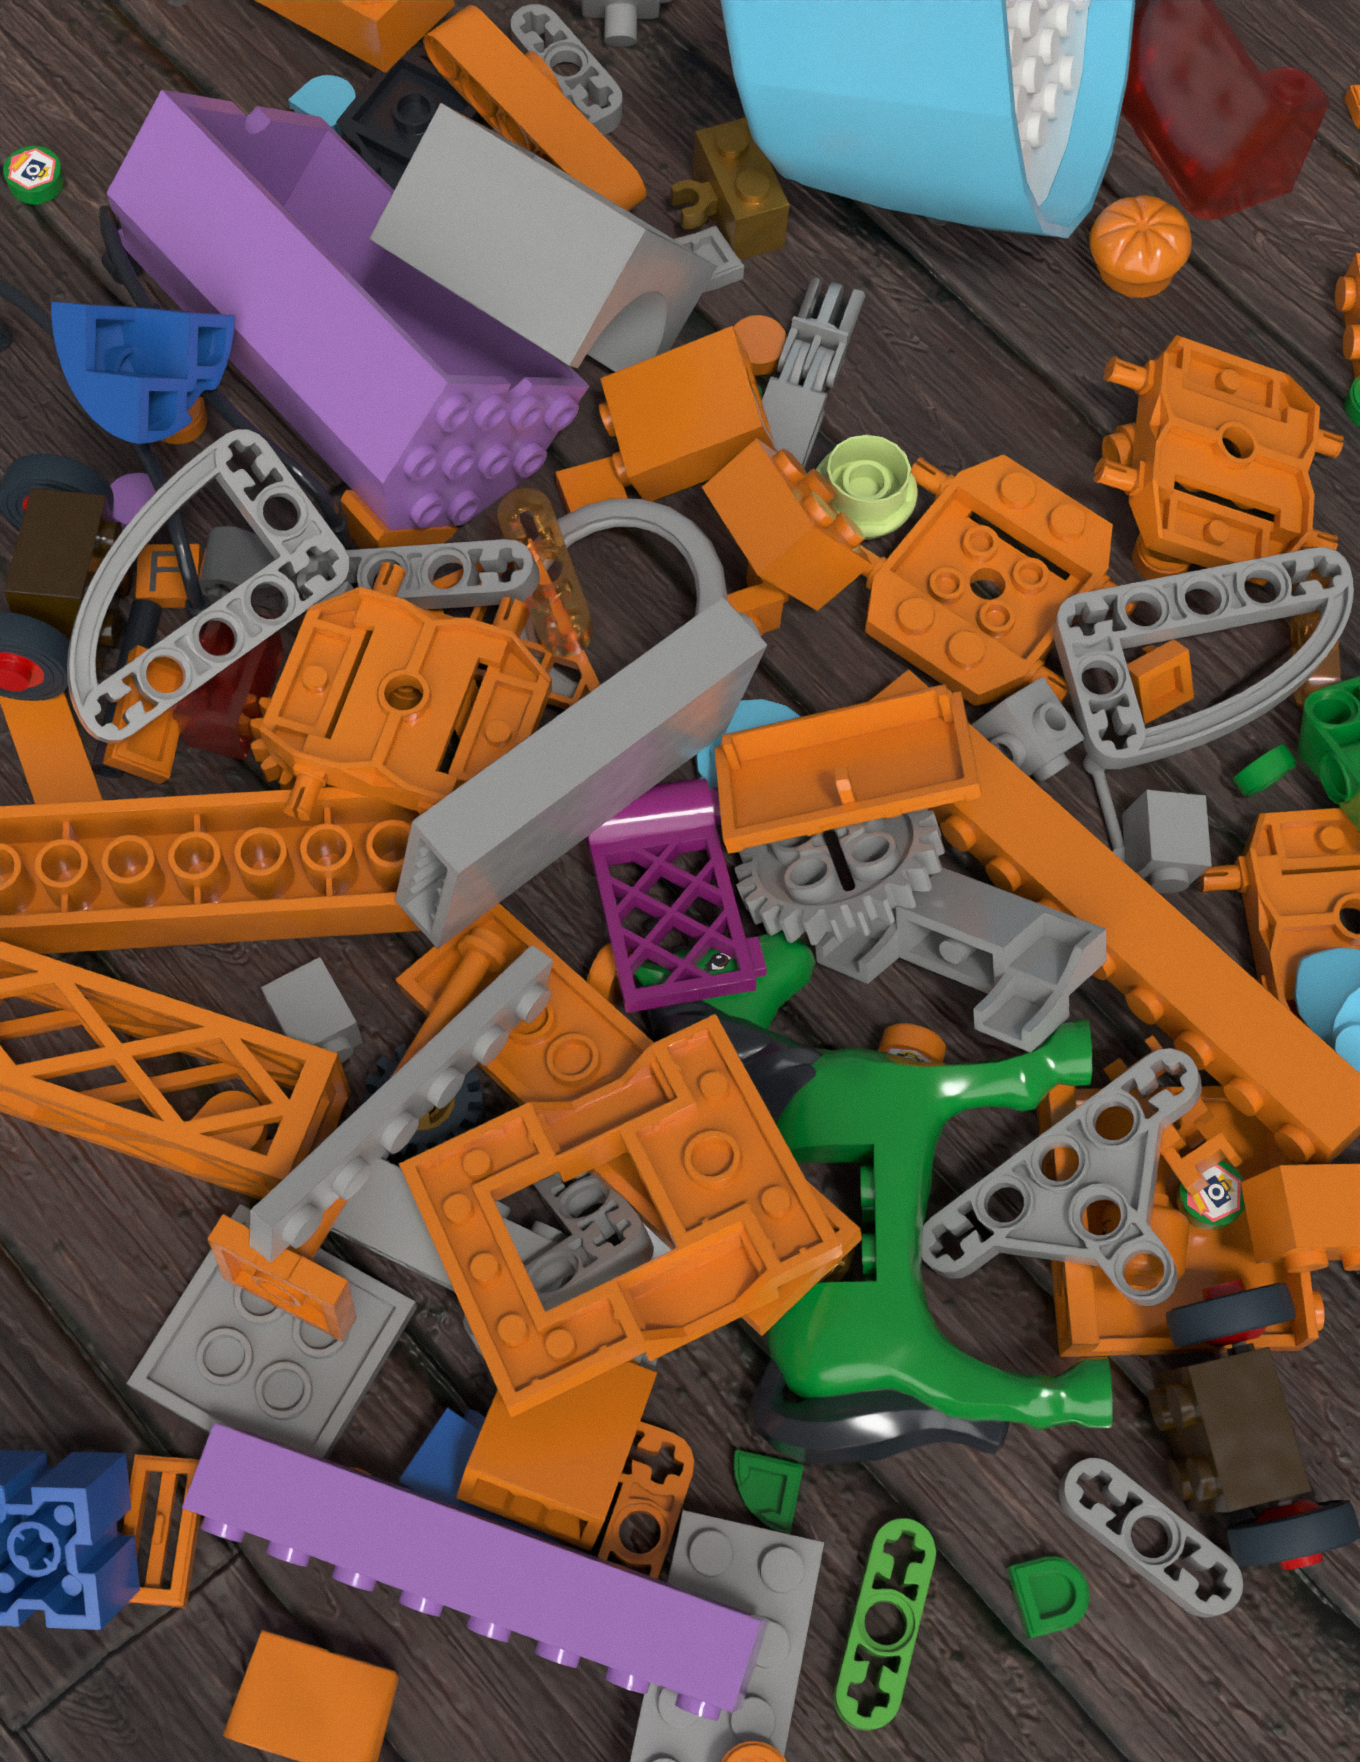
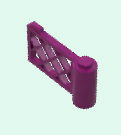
[585,777,767,1013]

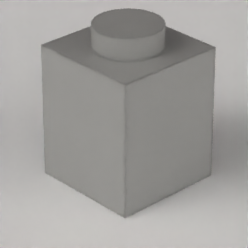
[1122,790,1212,893]
[261,957,363,1063]

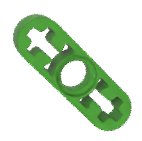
[833,1518,936,1731]

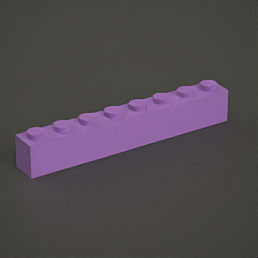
[182,1423,769,1721]

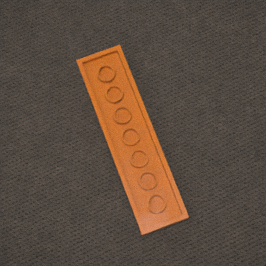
[395,903,862,1336]

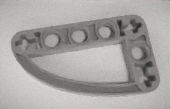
[67,429,349,743]
[1053,547,1354,769]

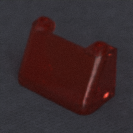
[1121,0,1330,220]

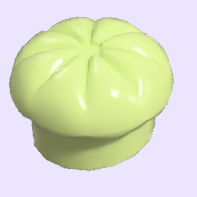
[816,435,918,540]

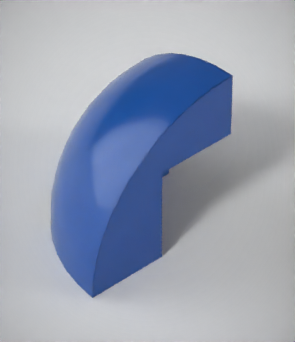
[51,301,235,444]

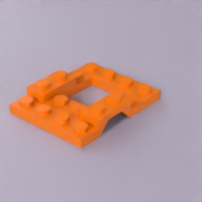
[399,1014,843,1418]

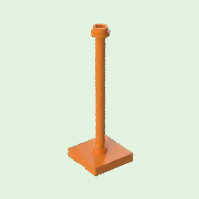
[207,927,508,1342]

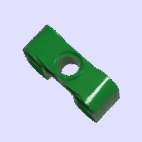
[1297,676,1360,832]

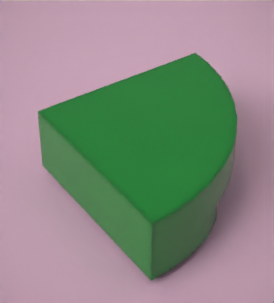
[733,1450,804,1535]

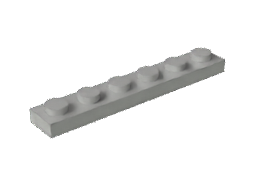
[249,945,553,1263]

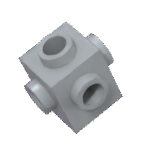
[971,677,1085,784]

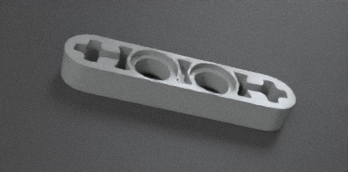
[297,539,540,610]

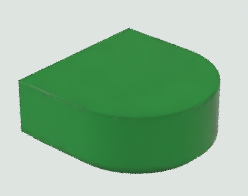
[1006,1557,1089,1639]

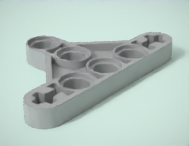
[922,1048,1202,1306]

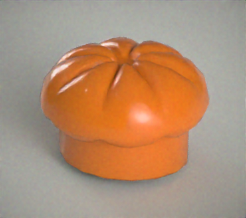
[1089,195,1192,298]

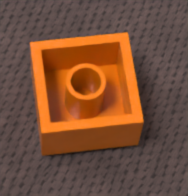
[702,438,872,611]

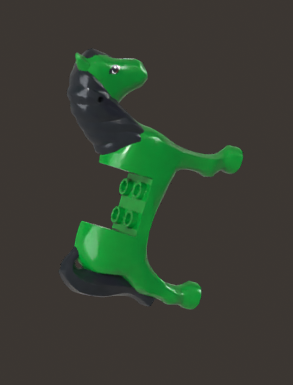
[633,930,1112,1464]

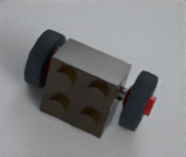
[0,454,133,701]
[1148,1279,1360,1570]

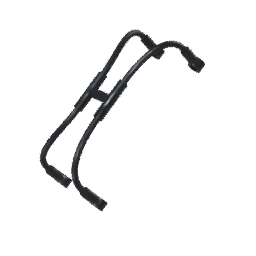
[0,205,361,653]

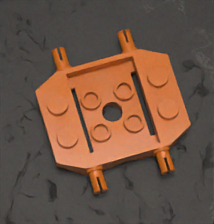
[1093,335,1344,586]
[859,454,1139,706]
[259,562,552,821]
[1196,808,1360,1026]

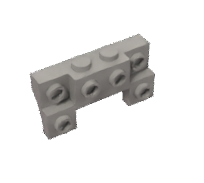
[815,867,1107,1053]

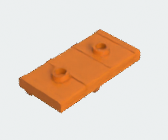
[714,684,983,854]

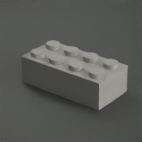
[629,1510,824,1762]

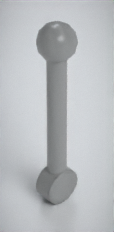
[1083,754,1125,863]

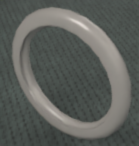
[516,499,727,710]

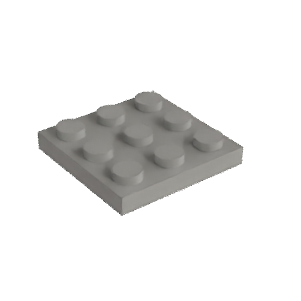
[126,1204,417,1459]

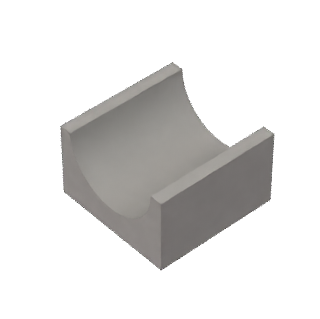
[369,103,717,372]

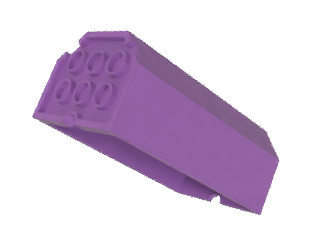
[107,90,589,530]

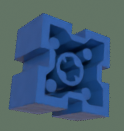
[0,1450,140,1630]

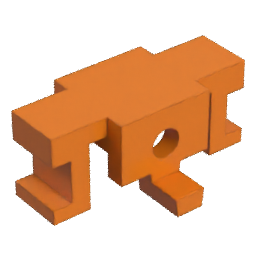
[1103,1035,1243,1196]

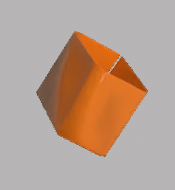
[222,1630,400,1762]

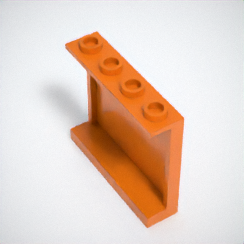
[1037,1084,1324,1357]

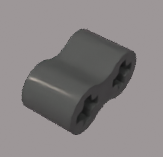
[198,526,314,613]

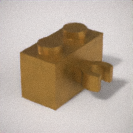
[670,117,789,260]

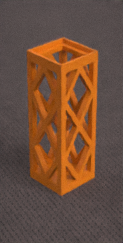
[0,942,351,1200]

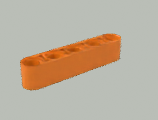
[423,5,646,212]

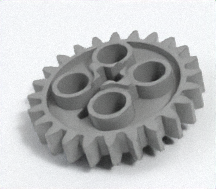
[735,809,945,945]

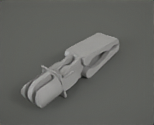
[762,276,865,469]

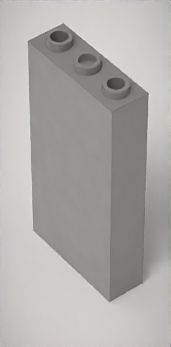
[395,597,767,949]

